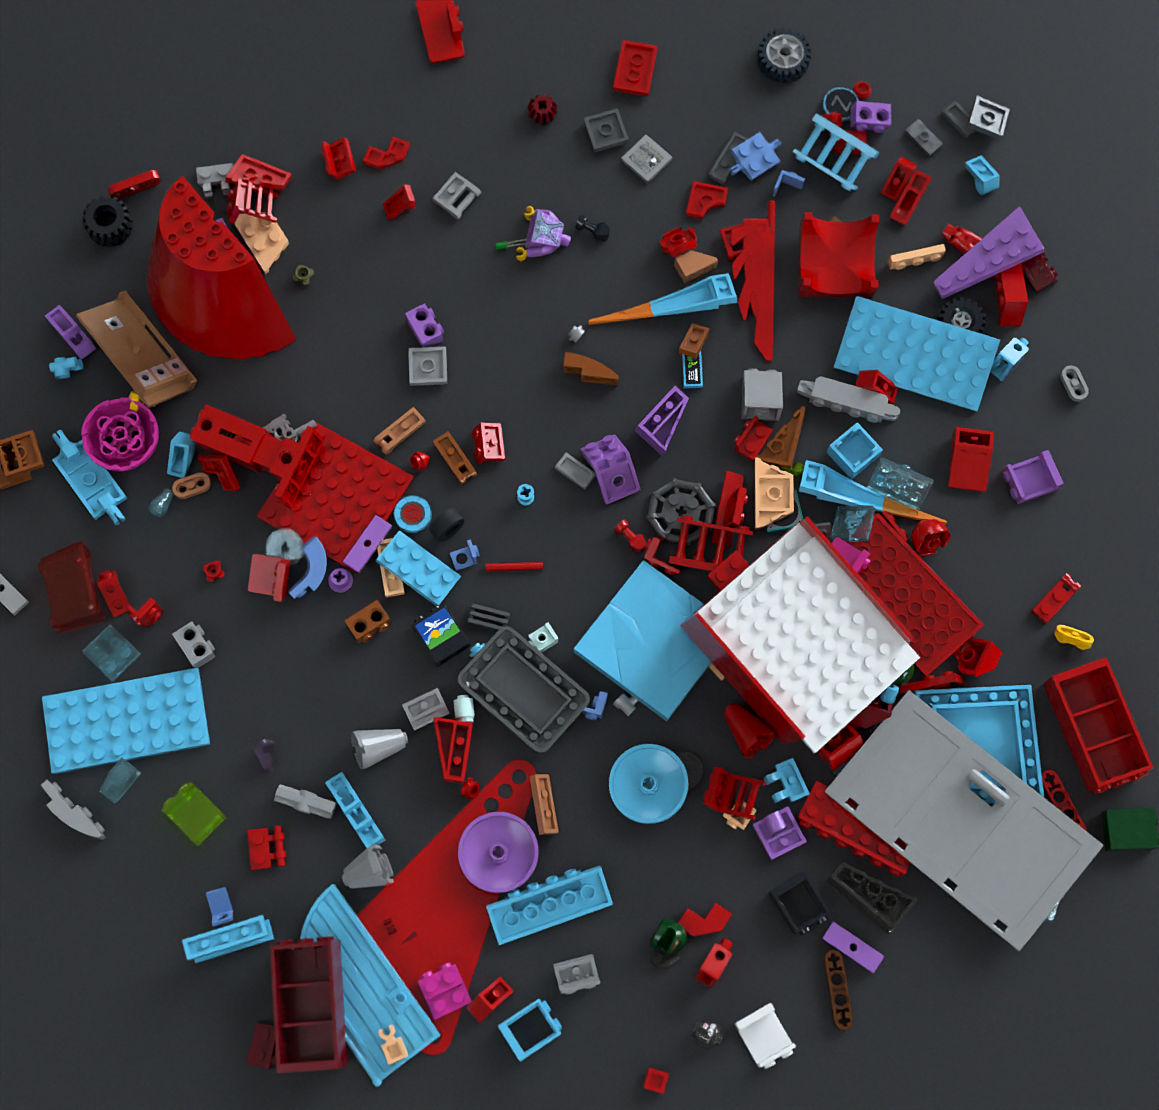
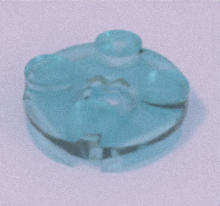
[265,529,304,566]

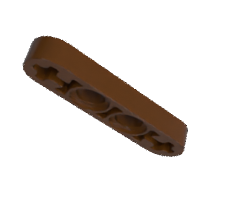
[824,950,853,1030]

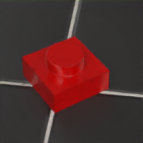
[643,1067,669,1094]

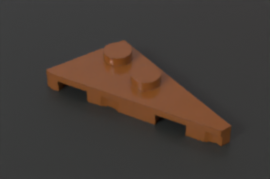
[756,406,806,469]

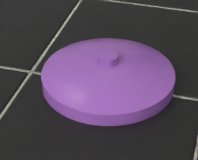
[458,812,539,893]

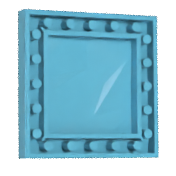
[573,560,712,721]
[913,685,1044,806]

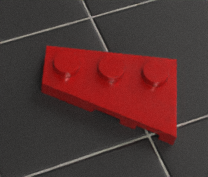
[225,154,292,190]

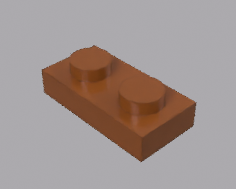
[679,323,710,358]

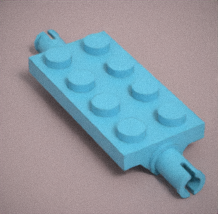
[52,430,128,525]

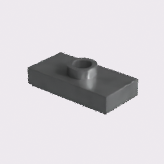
[904,119,943,157]

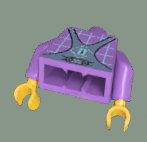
[516,206,571,261]

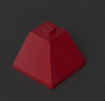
[849,695,892,728]

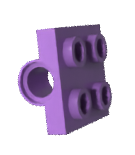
[752,806,807,860]

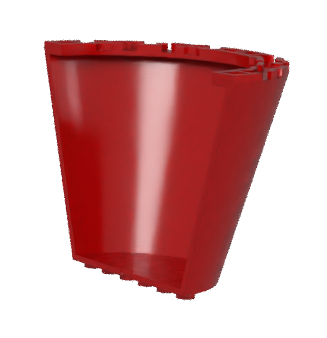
[147,176,296,360]

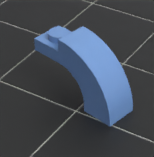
[287,536,327,599]

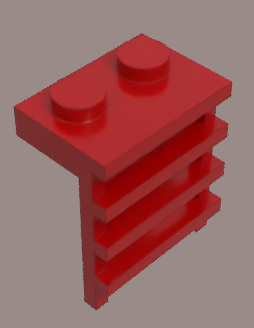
[226,178,279,223]
[703,766,766,820]

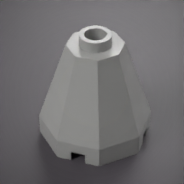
[342,844,394,889]

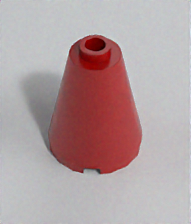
[724,703,775,758]

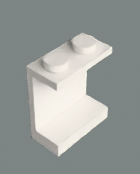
[734,1003,796,1069]

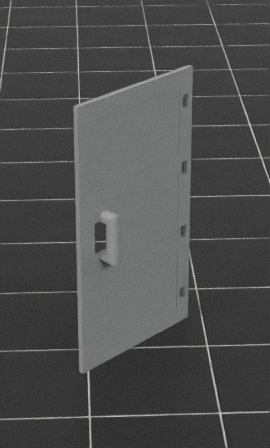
[825,690,1104,951]

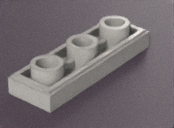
[0,574,29,616]

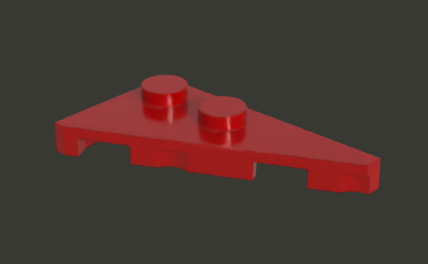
[897,671,966,695]

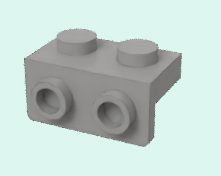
[553,954,600,994]

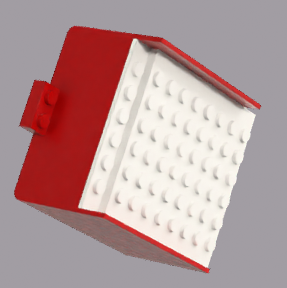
[680,516,920,753]

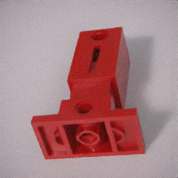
[189,405,324,508]

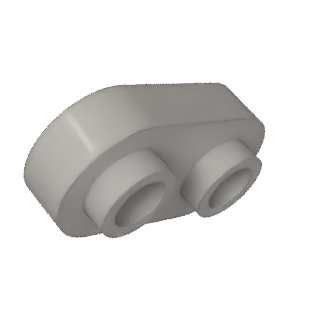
[1060,365,1089,402]

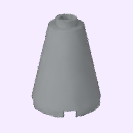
[351,729,408,769]

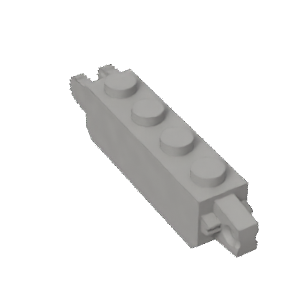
[797,376,901,423]

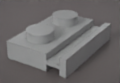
[402,688,450,730]

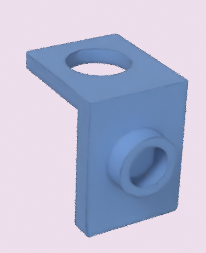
[773,170,805,197]
[450,539,480,571]
[206,887,233,926]

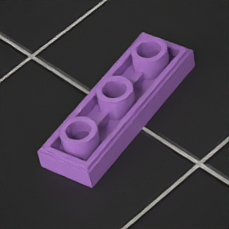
[343,515,392,573]
[822,922,884,974]

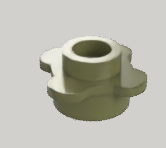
[293,265,314,285]

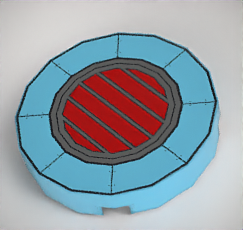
[394,495,432,533]

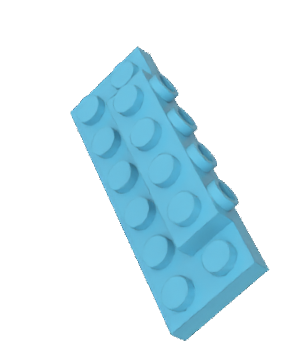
[486,865,613,945]

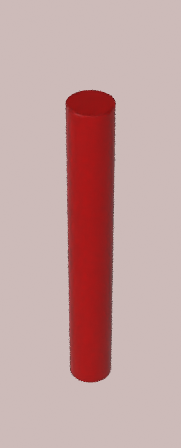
[486,562,543,571]

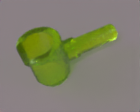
[777,462,804,476]

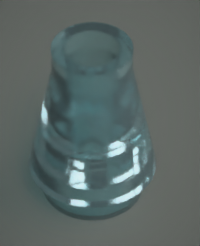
[148,488,174,517]

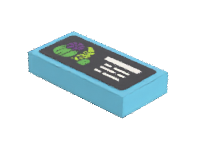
[682,351,703,388]

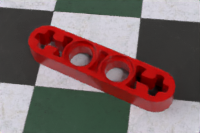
[1042,770,1087,831]

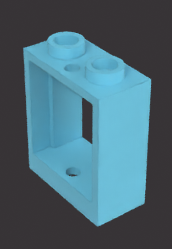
[498,999,562,1062]

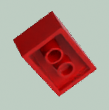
[817,723,863,771]

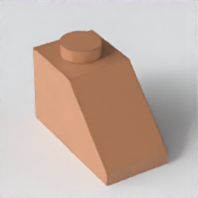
[674,250,718,283]

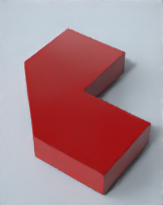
[363,137,410,170]
[678,903,732,937]

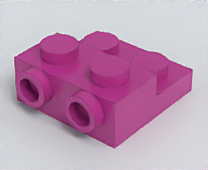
[418,962,472,1020]

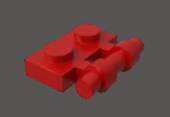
[247,826,286,871]

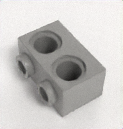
[172,621,216,668]

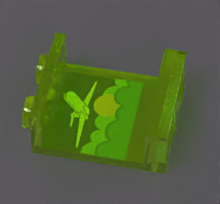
[162,781,227,846]

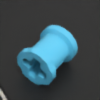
[517,484,534,506]

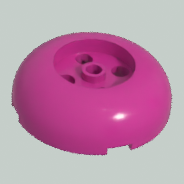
[81,397,159,471]

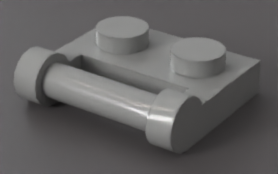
[433,172,481,220]

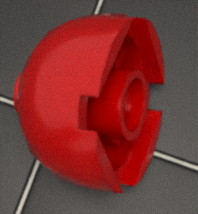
[911,519,951,556]

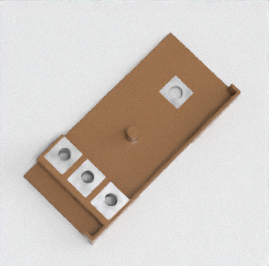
[76,291,197,408]

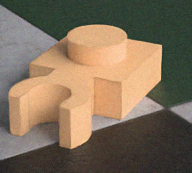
[379,1025,409,1065]

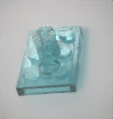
[867,457,934,511]

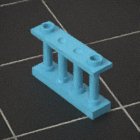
[793,114,880,191]
[182,915,274,963]

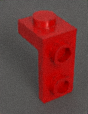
[644,536,682,576]
[97,570,130,617]

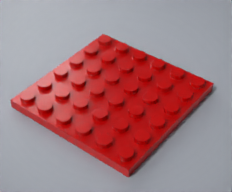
[257,423,414,573]

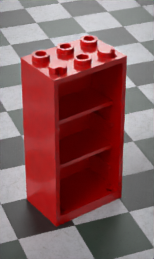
[1043,657,1154,794]

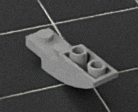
[41,780,106,840]

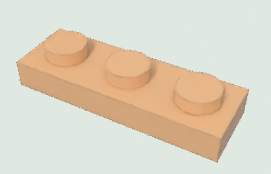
[888,244,946,270]
[377,538,405,598]

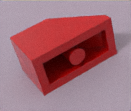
[881,156,917,201]
[855,370,898,404]
[466,976,514,1023]

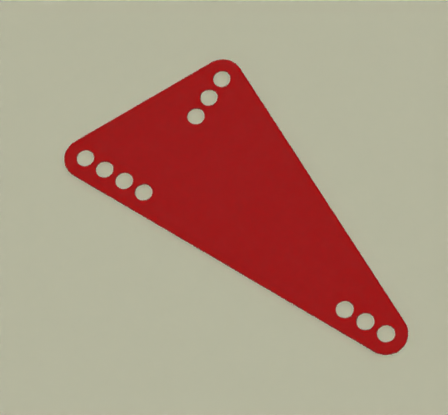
[357,760,537,1055]

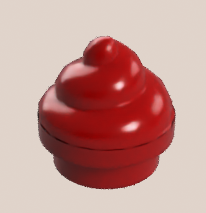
[410,451,430,470]

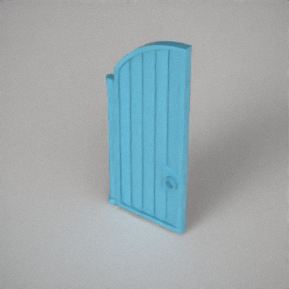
[300,884,441,1087]

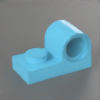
[965,156,1000,195]

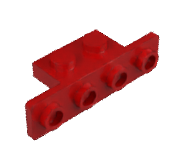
[712,471,748,547]

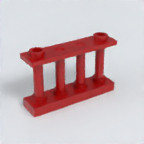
[669,515,753,571]

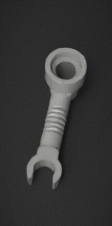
[613,693,638,716]

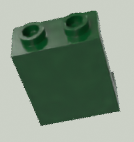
[1101,808,1159,852]

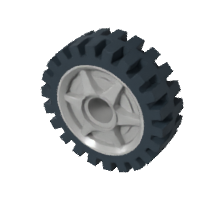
[757,28,811,83]

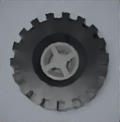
[937,297,986,334]

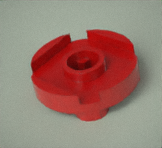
[660,227,697,257]

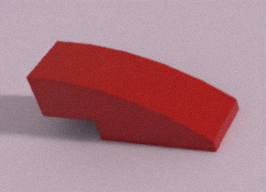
[890,169,932,226]

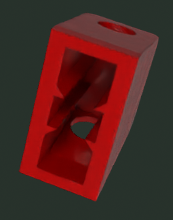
[694,938,733,988]

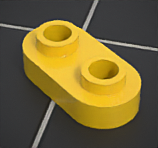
[1054,625,1094,650]

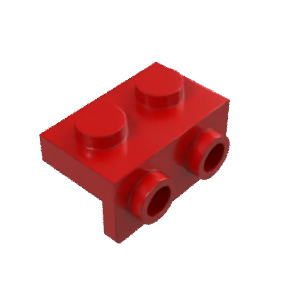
[321,137,356,180]
[126,597,164,628]

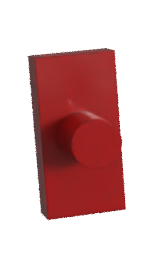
[382,185,415,220]

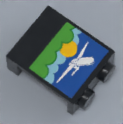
[412,604,470,667]

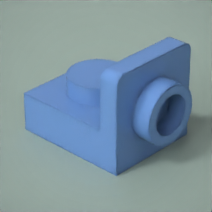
[582,691,608,720]

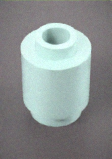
[454,695,475,723]

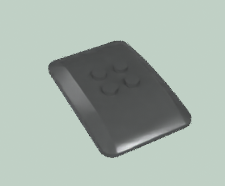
[458,626,590,753]

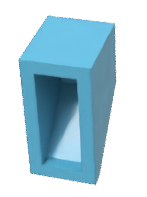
[167,431,196,478]

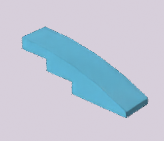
[325,772,385,848]

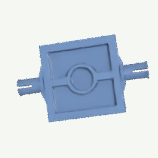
[729,132,781,181]

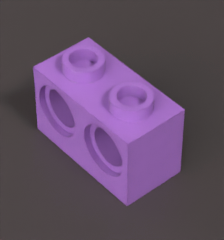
[850,101,891,133]
[405,303,444,348]

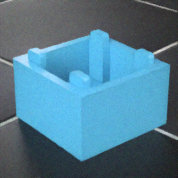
[826,422,883,480]

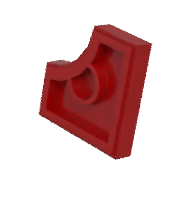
[685,181,728,220]

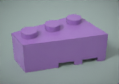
[634,386,689,456]

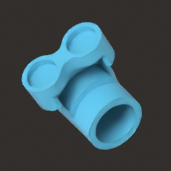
[49,357,83,379]

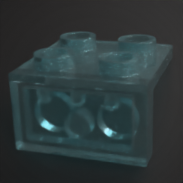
[82,625,141,682]

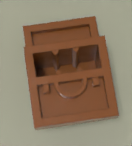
[0,430,45,490]

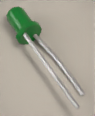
[495,239,527,250]

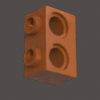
[345,600,391,644]

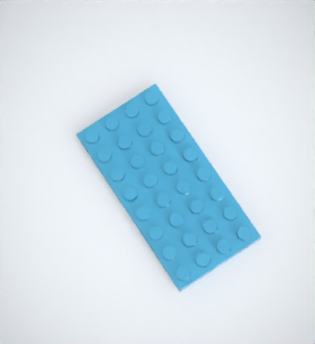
[833,296,1000,412]
[42,668,210,774]

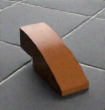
[563,352,619,386]

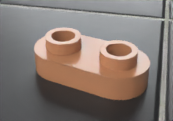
[172,473,211,499]

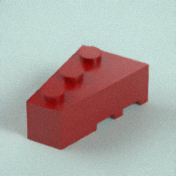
[993,263,1028,326]
[433,717,473,785]

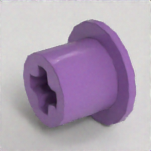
[328,568,353,593]

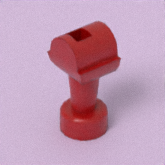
[614,519,646,553]

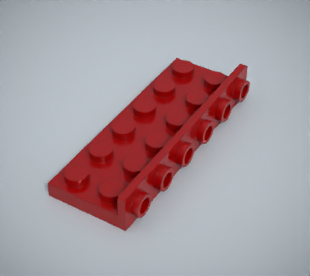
[796,781,910,877]

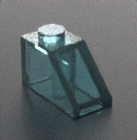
[100,757,141,804]

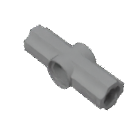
[274,784,337,819]

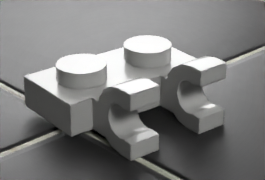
[196,163,233,198]

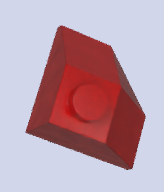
[954,637,1003,677]

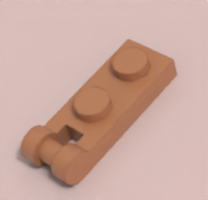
[373,407,426,455]

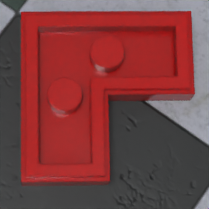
[198,454,241,491]

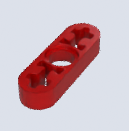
[108,170,161,199]

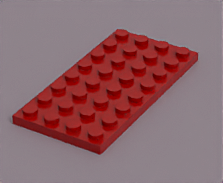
[845,513,984,676]

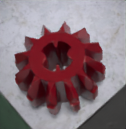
[527,93,558,125]

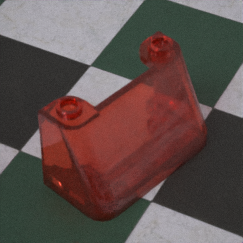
[38,541,105,633]

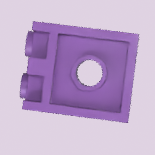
[580,434,641,505]

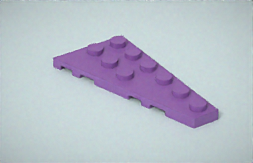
[934,206,1044,299]

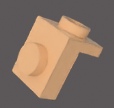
[723,802,756,830]

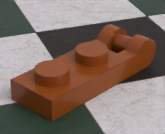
[432,431,477,485]

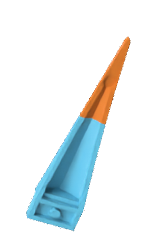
[588,273,737,325]
[799,460,947,525]

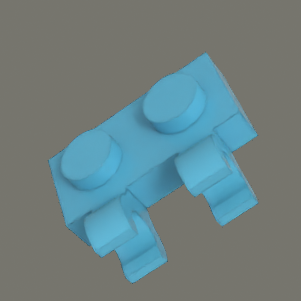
[764,758,810,803]

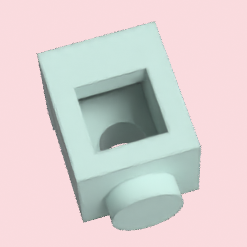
[528,622,559,653]

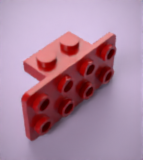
[416,0,465,64]

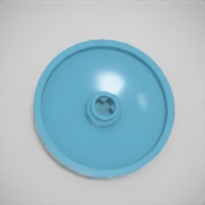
[609,744,688,824]

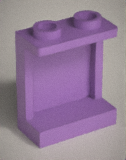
[1002,450,1064,504]

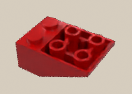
[948,427,994,492]

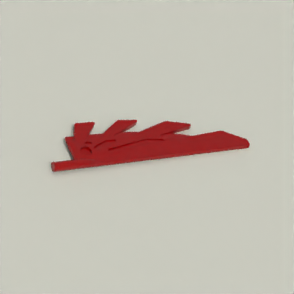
[731,200,775,361]

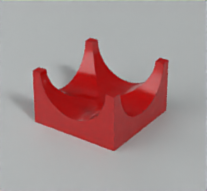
[798,212,879,299]

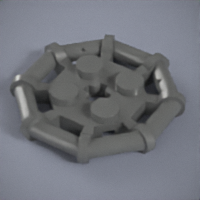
[646,478,716,546]

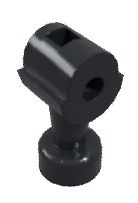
[575,215,609,242]

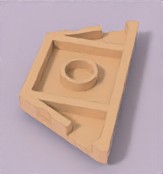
[234,212,289,274]
[755,458,794,530]

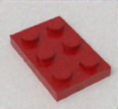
[613,40,658,97]

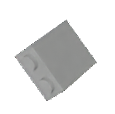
[741,369,783,421]

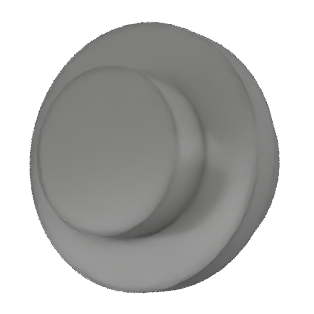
[568,325,585,343]

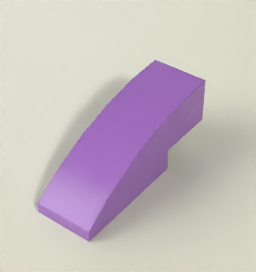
[45,305,96,360]

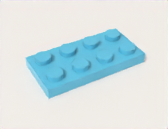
[376,531,461,606]

